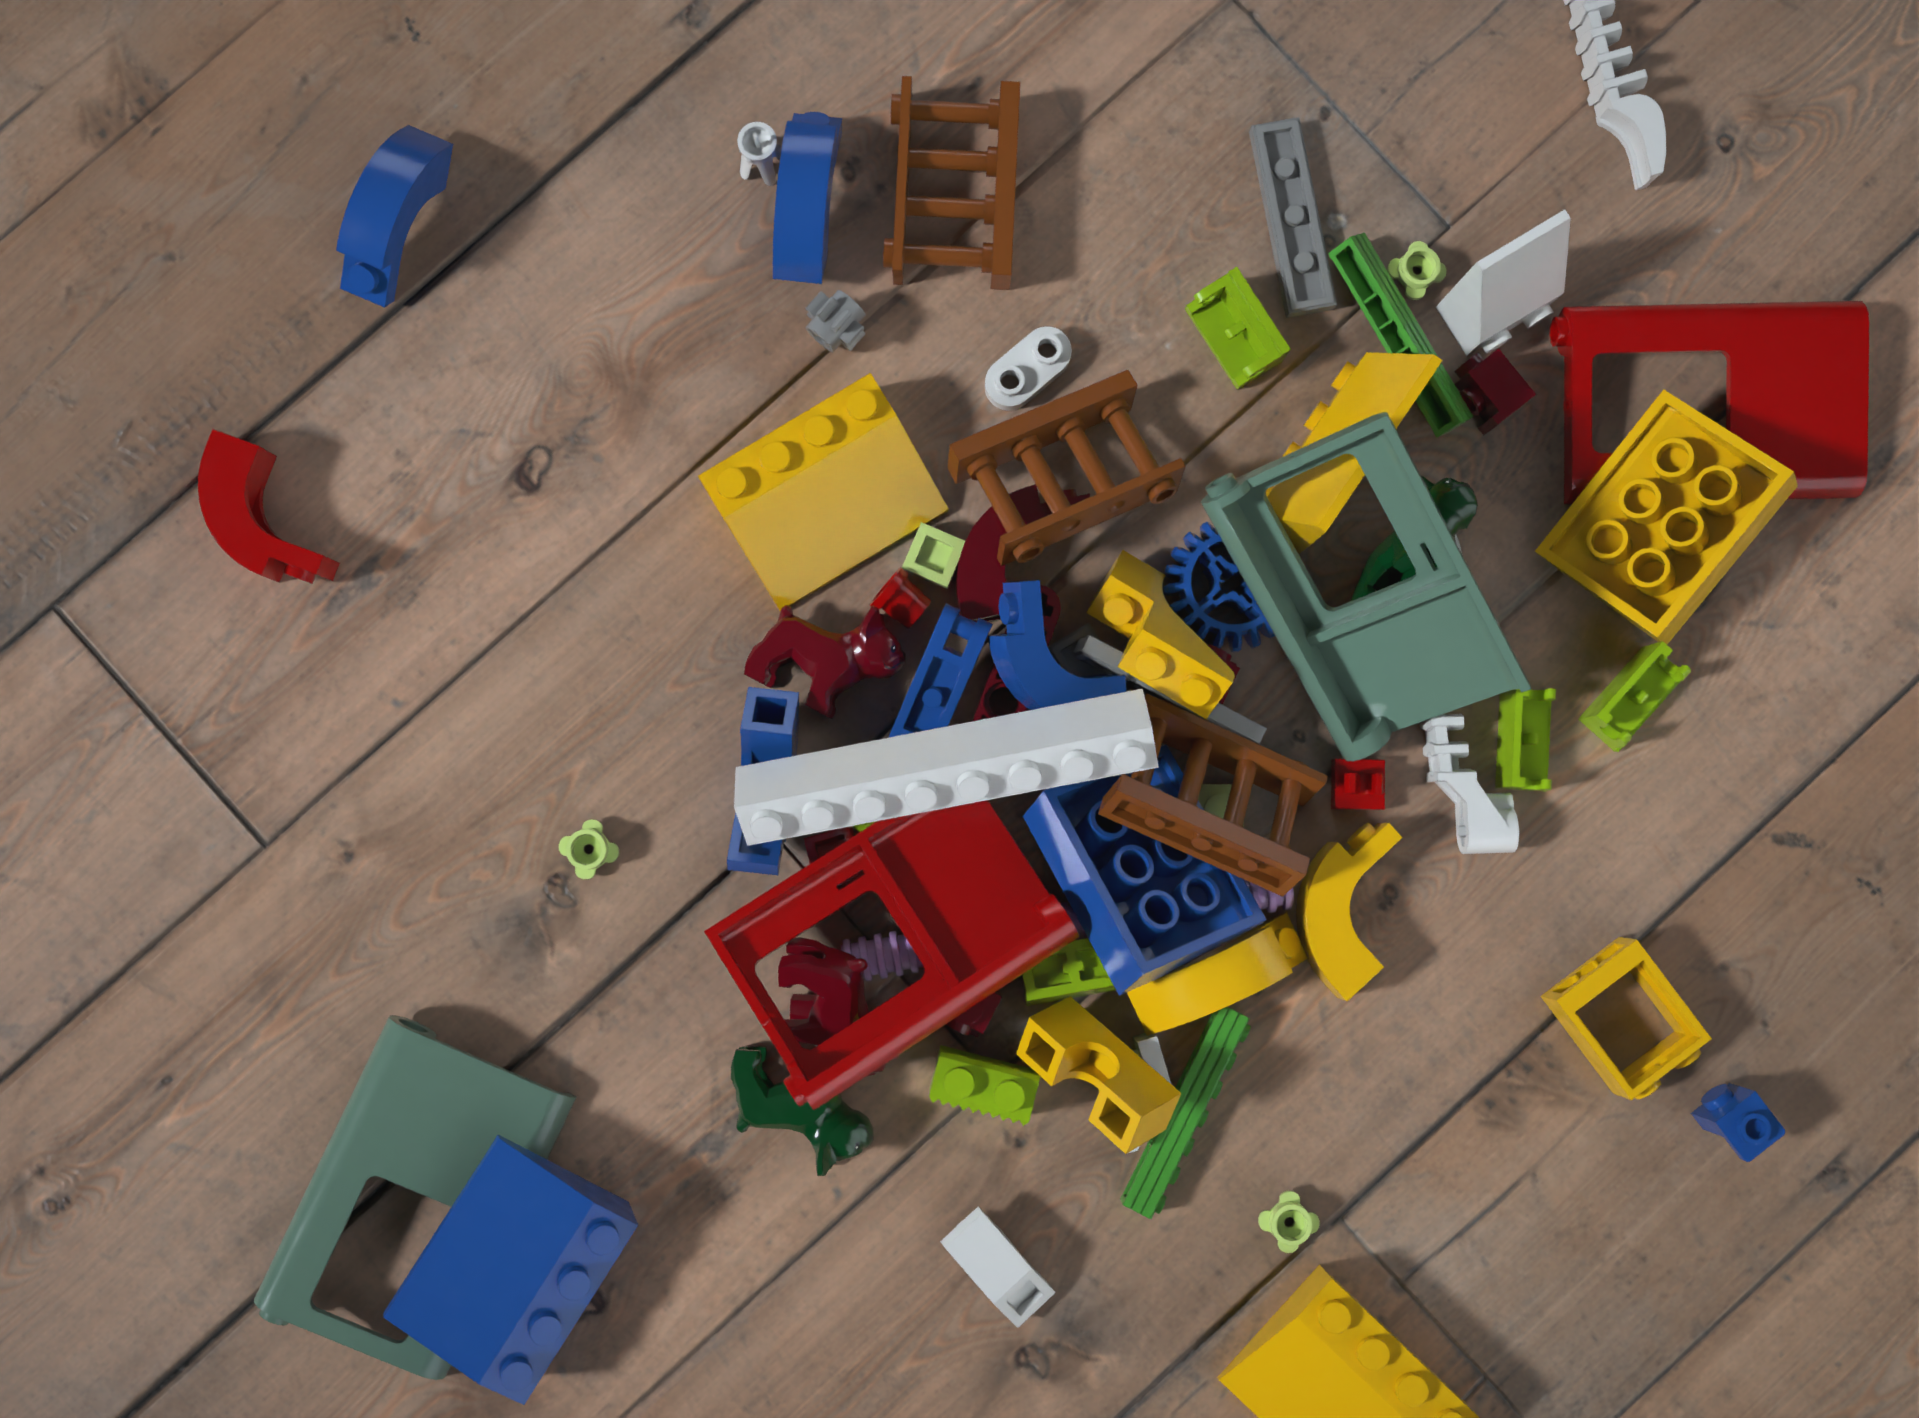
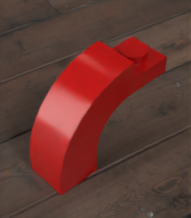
[198,429,340,584]

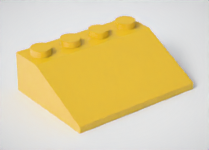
[1266,352,1443,554]
[698,373,949,611]
[1535,389,1798,644]
[1217,1264,1480,1418]

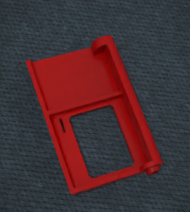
[1550,301,1870,504]
[704,800,1079,1110]

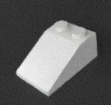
[1436,210,1571,356]

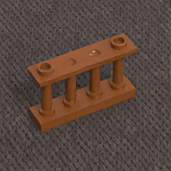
[883,76,1021,290]
[947,370,1186,566]
[1098,693,1328,897]

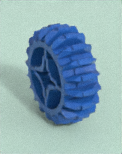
[1162,522,1275,653]

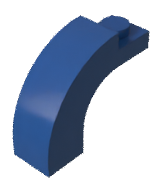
[773,112,842,284]
[336,125,453,308]
[988,580,1126,710]
[727,687,799,876]

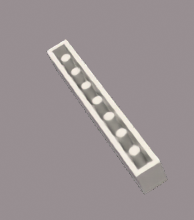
[734,689,1159,846]

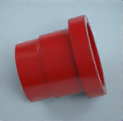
[870,567,932,629]

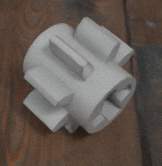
[805,290,866,353]

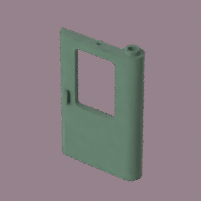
[1201,412,1531,761]
[254,1015,577,1380]

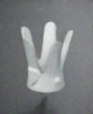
[737,122,782,186]

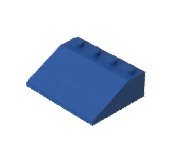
[1023,744,1267,996]
[383,1135,638,1405]

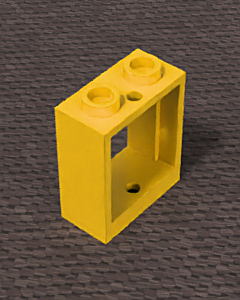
[1540,937,1712,1100]

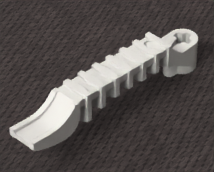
[1563,0,1666,191]
[1419,534,1519,854]

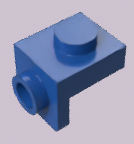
[1691,1083,1785,1162]

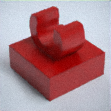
[1331,759,1385,810]

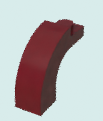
[957,484,1090,622]

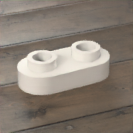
[985,327,1072,411]

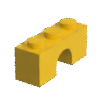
[1016,996,1181,1154]

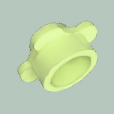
[1387,241,1447,300]
[559,819,619,879]
[1258,1190,1320,1253]

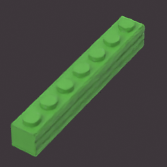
[1328,233,1473,438]
[1120,1007,1251,1219]

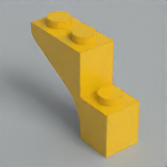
[1086,550,1235,719]

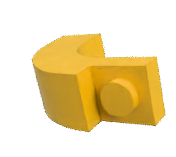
[1296,822,1403,1002]
[1127,912,1308,1036]

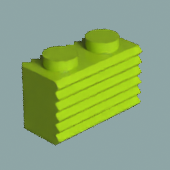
[929,1045,1040,1126]

